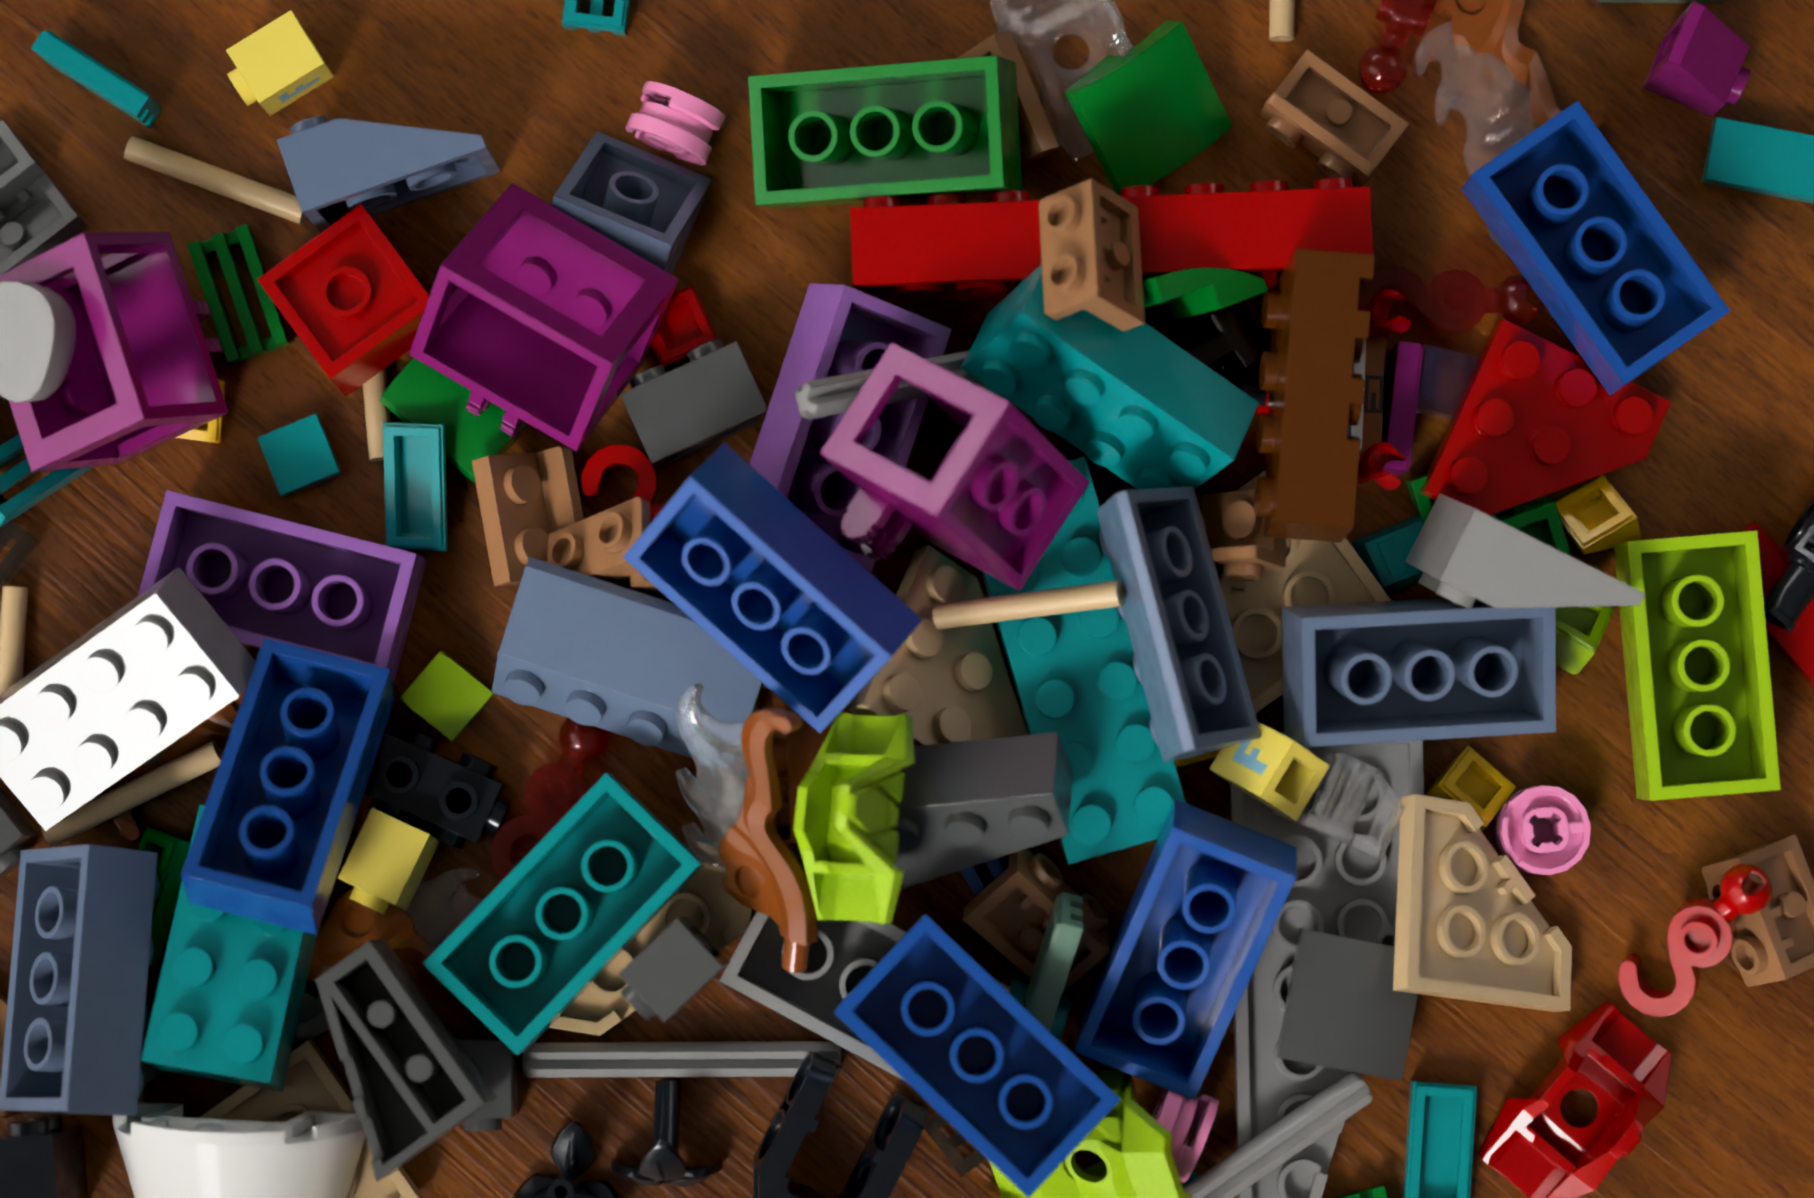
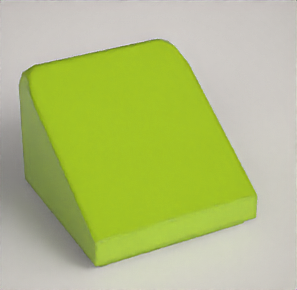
[1556,606,1615,675]
[400,651,494,742]

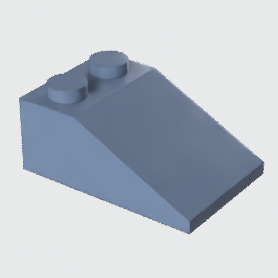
[277,116,501,232]

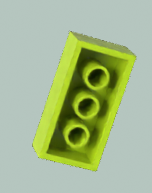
[1614,530,1781,801]

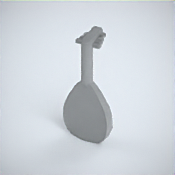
[0,281,76,403]

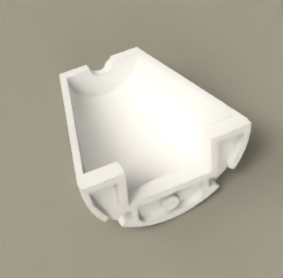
[112,1101,366,1198]

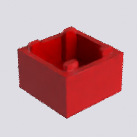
[257,204,429,396]

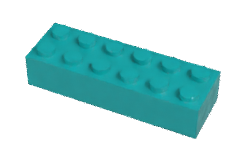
[981,456,1186,865]

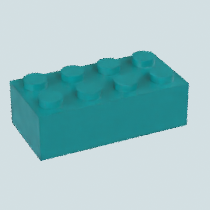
[961,264,1259,489]
[423,773,705,1055]
[141,804,317,1092]

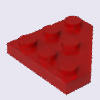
[1419,319,1671,516]

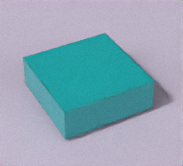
[257,413,343,498]

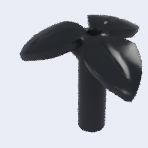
[611,1080,723,1186]
[513,1121,619,1198]

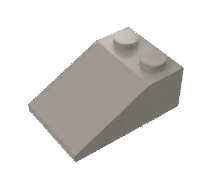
[1405,493,1645,610]

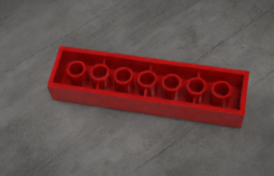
[850,177,1373,304]

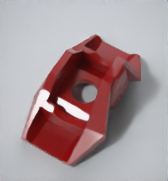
[1478,1002,1672,1198]

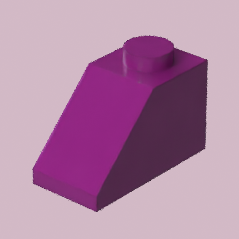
[1642,1,1751,117]

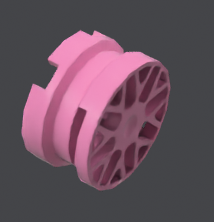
[625,81,726,166]
[1493,785,1591,875]
[1151,1088,1219,1183]

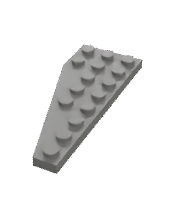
[1229,732,1424,1198]

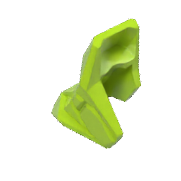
[793,712,915,924]
[989,1069,1192,1198]

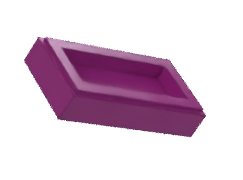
[1382,341,1424,477]

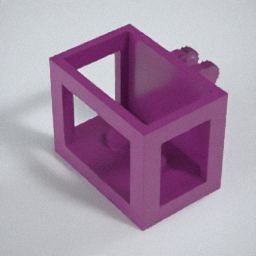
[409,183,679,451]
[0,232,229,472]
[820,342,1090,592]

